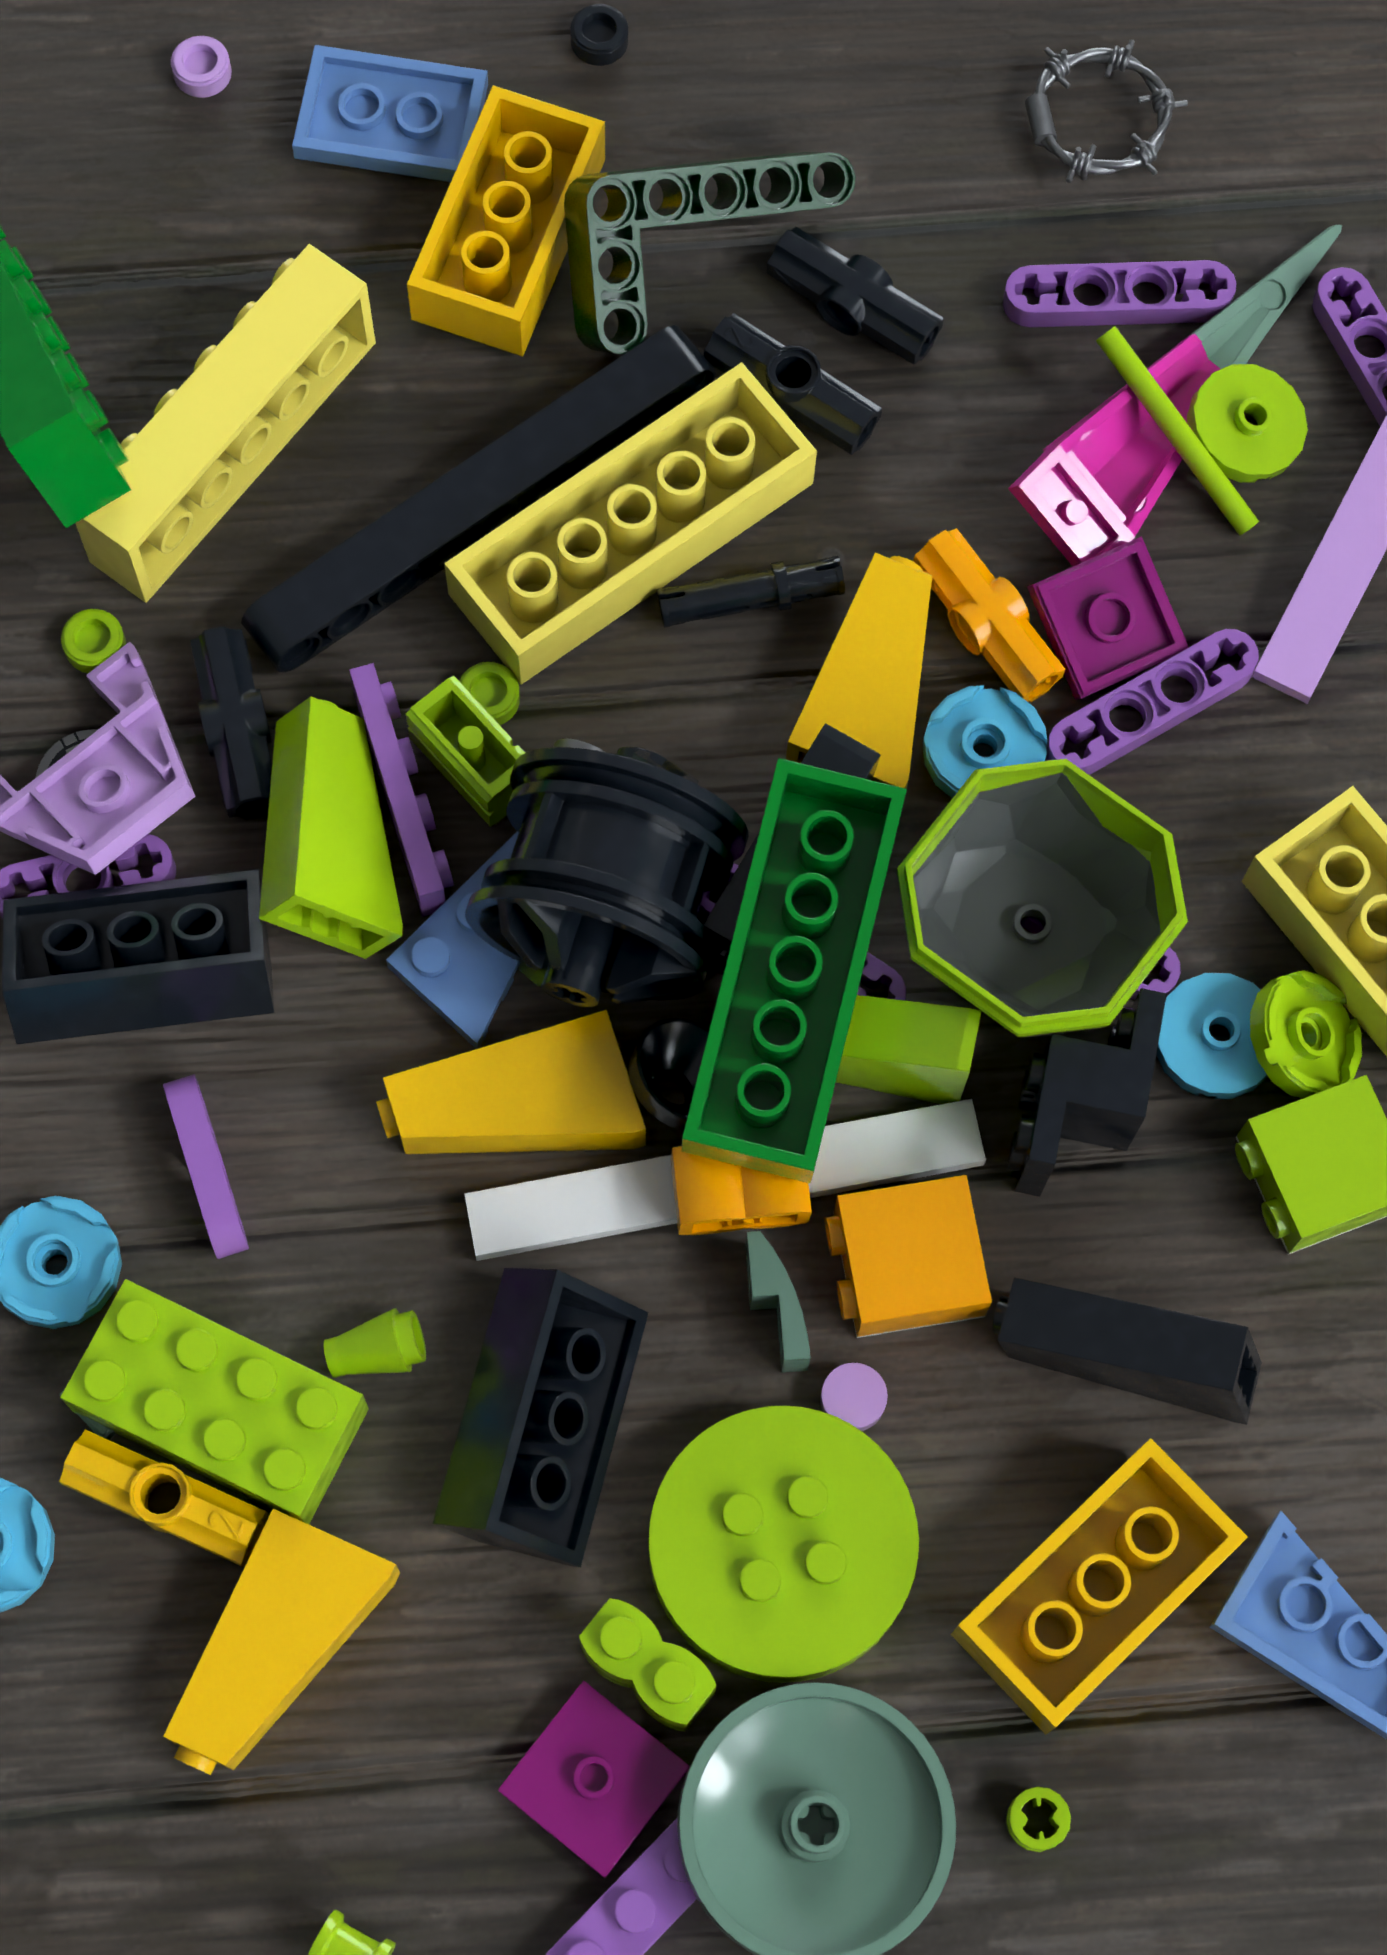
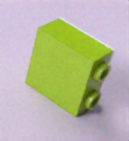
[1235,1075,1387,1255]

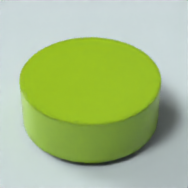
[61,609,126,674]
[459,662,520,725]

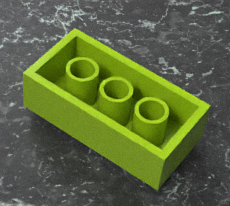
[60,1279,369,1524]

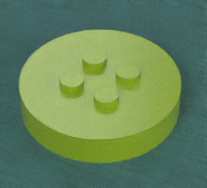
[648,1406,919,1683]

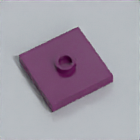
[1027,536,1189,700]
[498,1680,690,1879]

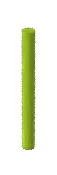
[1096,326,1259,536]

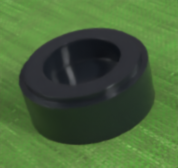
[570,4,628,66]

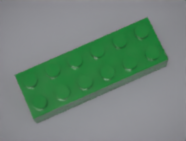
[0,225,131,528]
[681,758,907,1183]

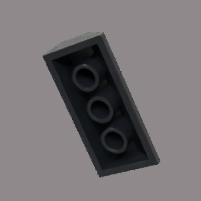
[2,869,274,1044]
[432,1268,649,1568]

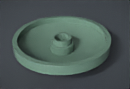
[677,1682,956,1955]

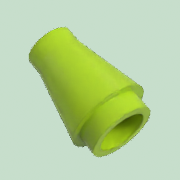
[324,1308,426,1378]

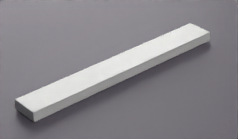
[464,1099,986,1261]

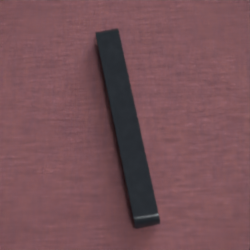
[241,325,716,673]

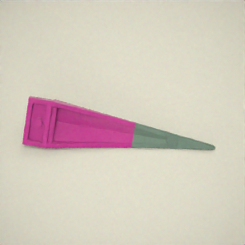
[1008,225,1342,566]

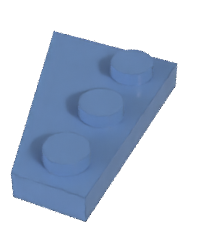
[386,831,520,1049]
[1210,1511,1387,1739]

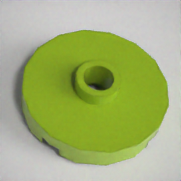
[1187,364,1308,483]
[1250,970,1362,1098]

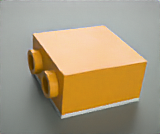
[825,1175,992,1338]

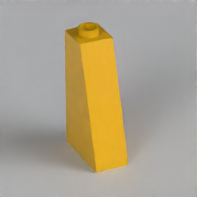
[786,552,932,789]
[376,1010,646,1154]
[163,1508,400,1775]

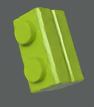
[405,676,525,827]

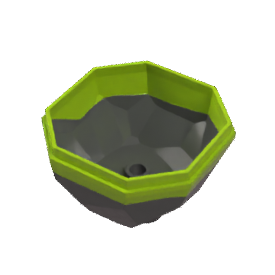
[897,759,1188,1037]

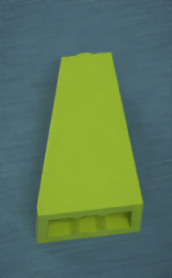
[259,696,403,959]
[836,995,982,1104]

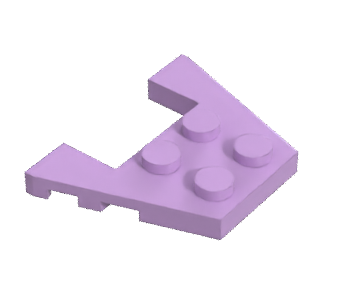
[0,642,195,875]

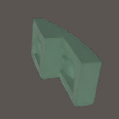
[745,1231,811,1373]

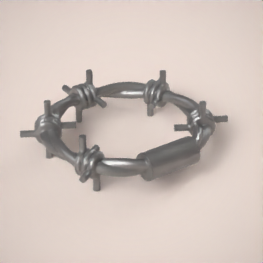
[1025,40,1188,183]

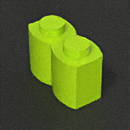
[579,1598,716,1732]

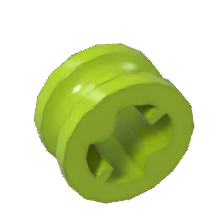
[1006,1787,1071,1852]

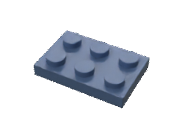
[292,45,488,182]

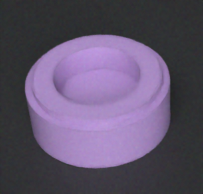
[171,36,232,98]
[820,1363,888,1431]

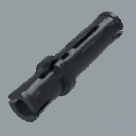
[657,555,845,628]

